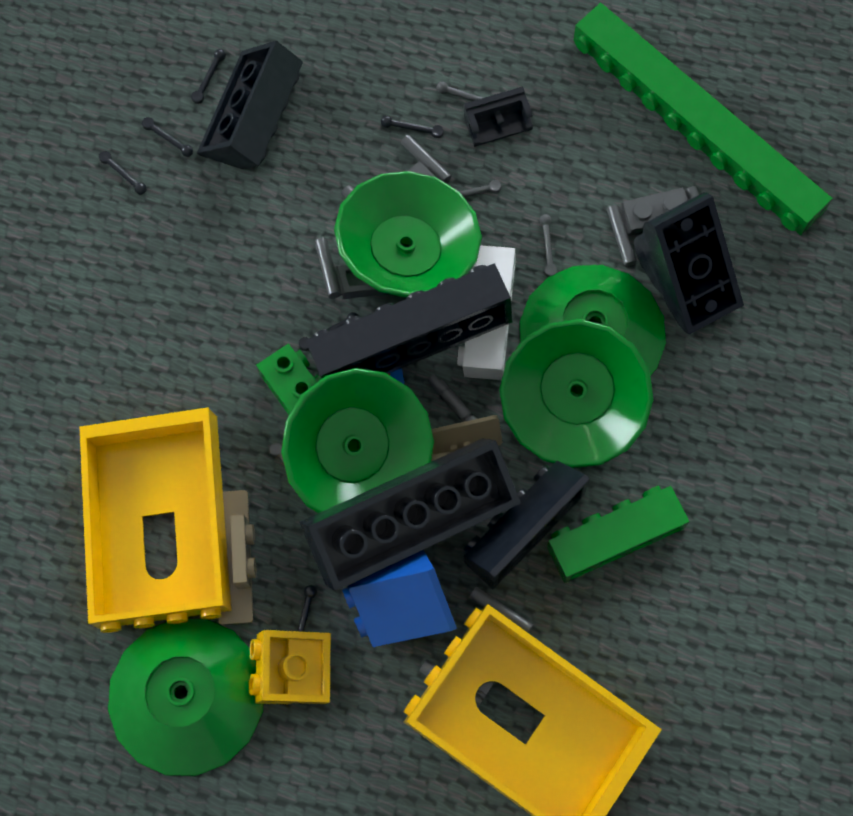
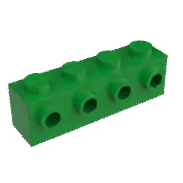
[256,343,358,451]

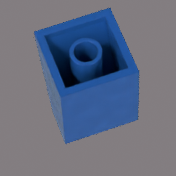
[342,550,457,647]

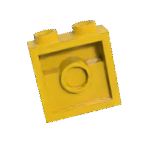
[249,630,331,704]

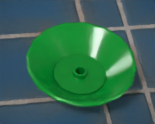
[334,171,482,298]
[519,265,666,394]
[499,319,654,468]
[281,368,434,513]
[108,619,263,776]

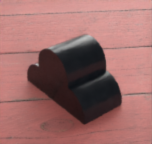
[634,192,744,335]

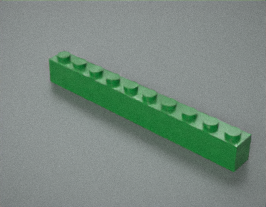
[573,2,833,236]

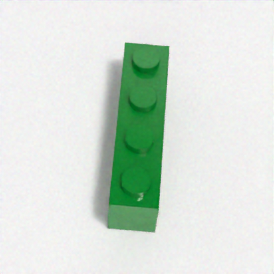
[547,486,690,583]

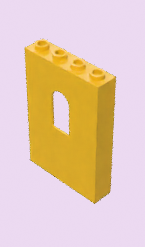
[79,407,232,633]
[403,604,662,816]

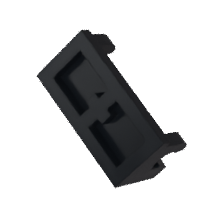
[464,86,533,147]

